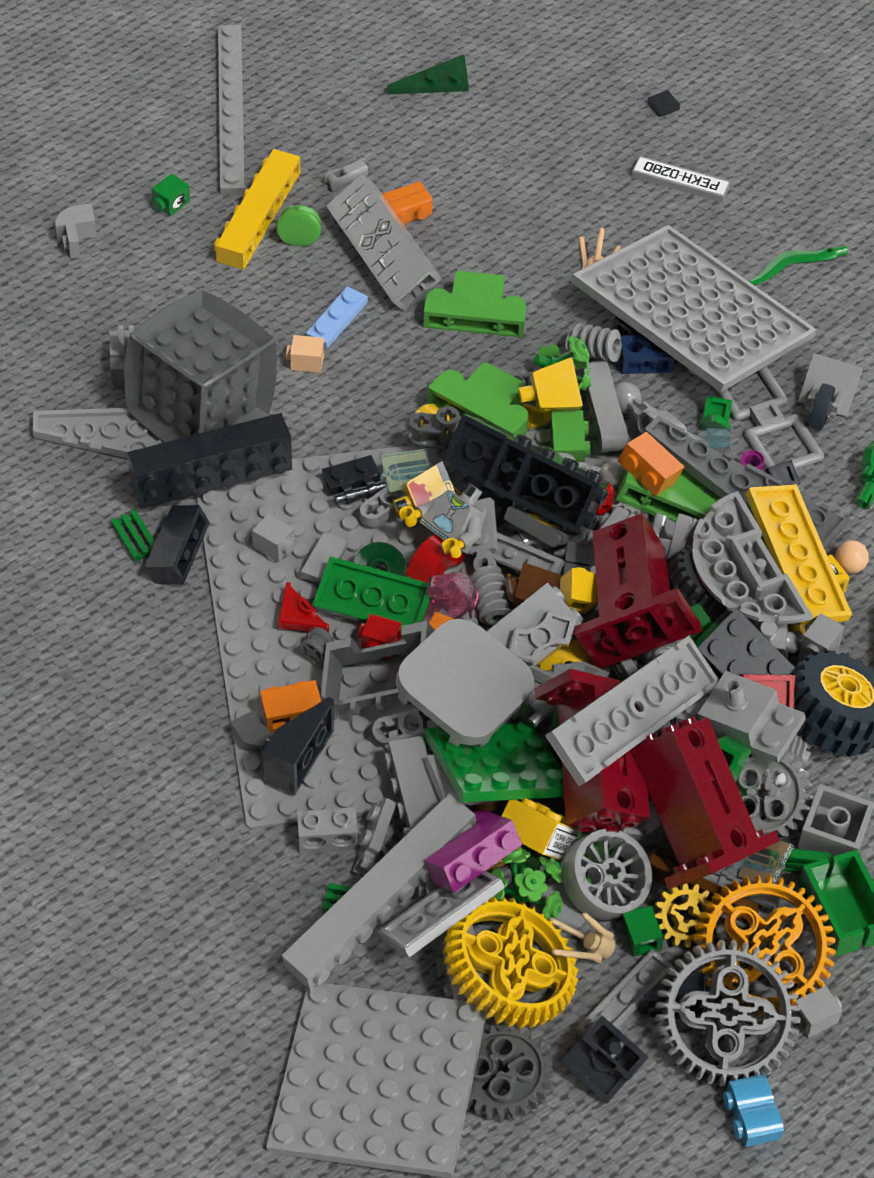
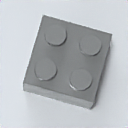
[798,784,874,860]

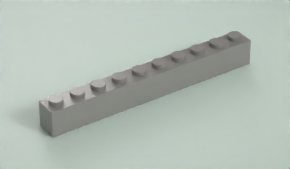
[384,735,488,1001]

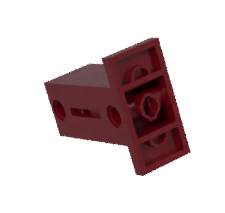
[574,513,702,669]
[534,669,650,833]
[631,716,780,889]

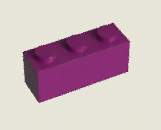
[424,813,522,893]

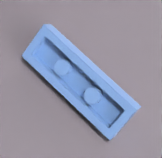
[306,286,368,349]

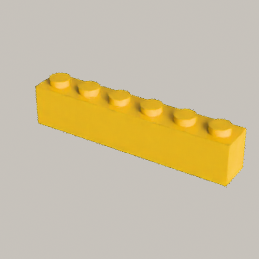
[214,149,301,270]

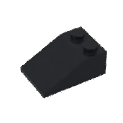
[261,697,334,795]

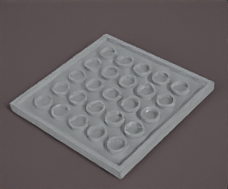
[266,983,486,1178]

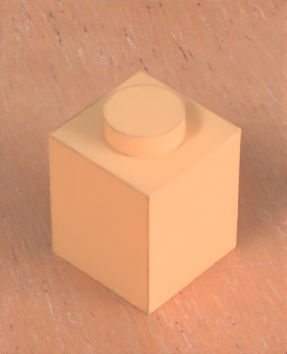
[286,335,324,373]

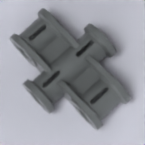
[409,406,483,458]

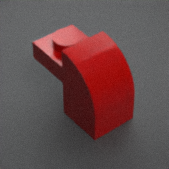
[406,534,465,586]

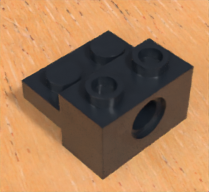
[560,1015,649,1104]

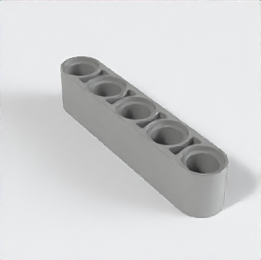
[580,361,628,452]

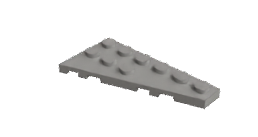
[33,408,165,459]

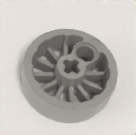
[562,829,652,920]

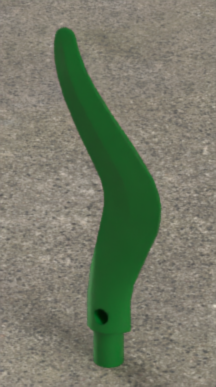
[749,245,848,285]

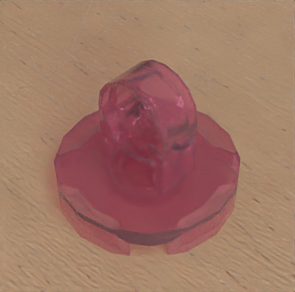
[427,572,478,619]

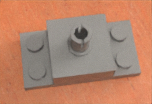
[676,671,806,763]

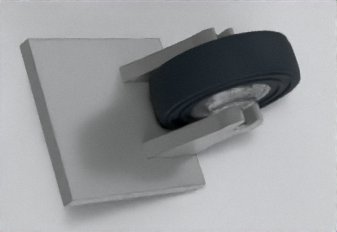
[798,353,863,430]

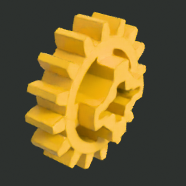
[654,883,717,948]

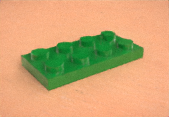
[313,556,435,626]

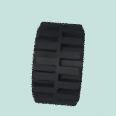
[667,545,723,618]

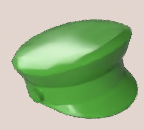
[276,205,321,246]

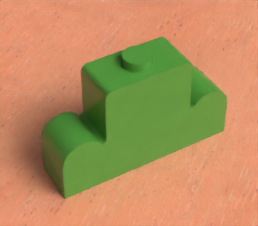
[423,271,526,338]
[427,362,528,437]
[616,469,721,524]

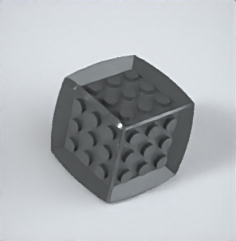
[124,290,277,442]

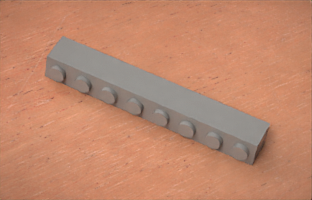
[281,794,476,991]

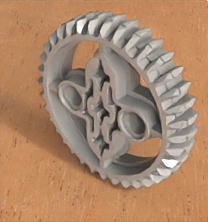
[655,940,800,1086]

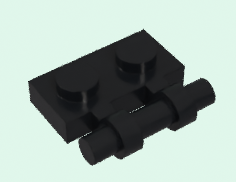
[322,455,387,505]

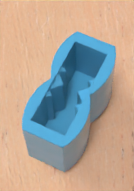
[723,1074,784,1147]

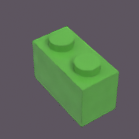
[550,410,590,462]

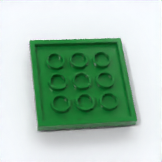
[425,722,564,802]

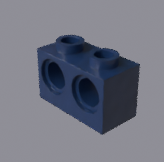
[620,335,674,374]

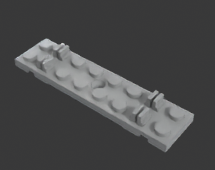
[545,636,719,786]

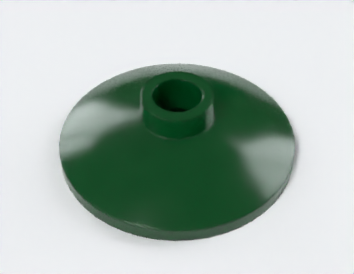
[353,542,406,577]

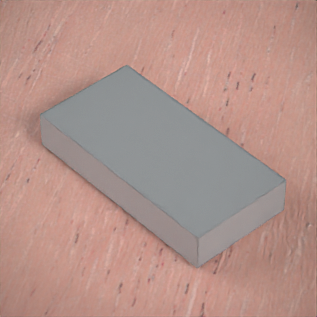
[301,532,348,584]

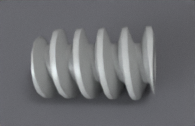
[565,323,622,362]
[470,565,512,627]

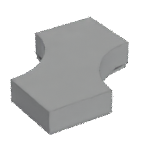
[508,610,577,665]

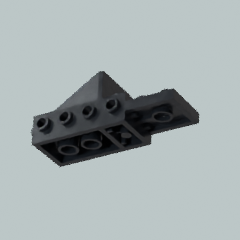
[442,414,609,535]

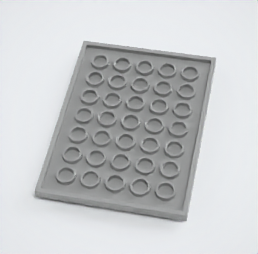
[571,225,817,392]

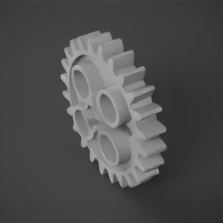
[736,753,813,837]

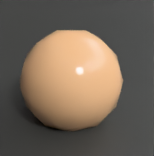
[835,540,869,574]

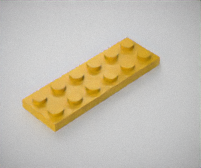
[745,484,852,625]

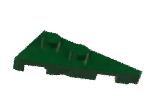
[387,55,469,95]

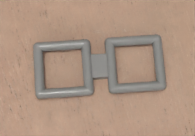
[715,366,824,469]

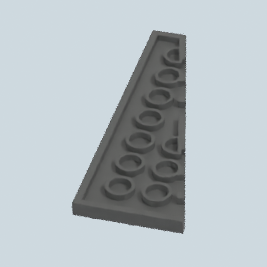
[641,416,850,549]

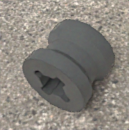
[300,627,335,663]

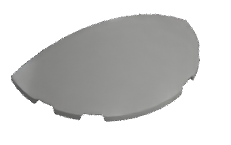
[692,491,813,624]

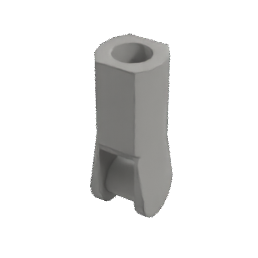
[324,159,368,191]

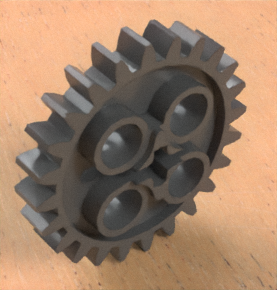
[467,1023,554,1122]

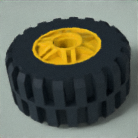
[792,650,874,757]

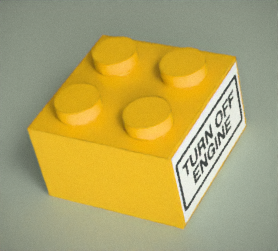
[502,798,581,862]

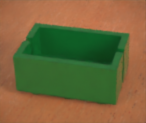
[798,849,874,957]

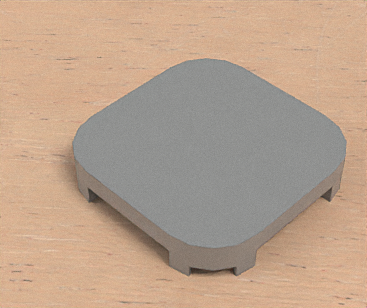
[396,619,534,747]

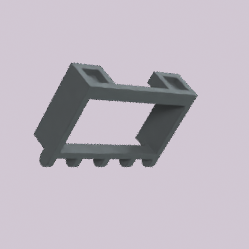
[320,621,435,720]

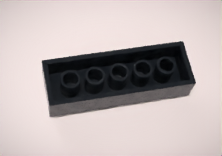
[127,413,292,509]

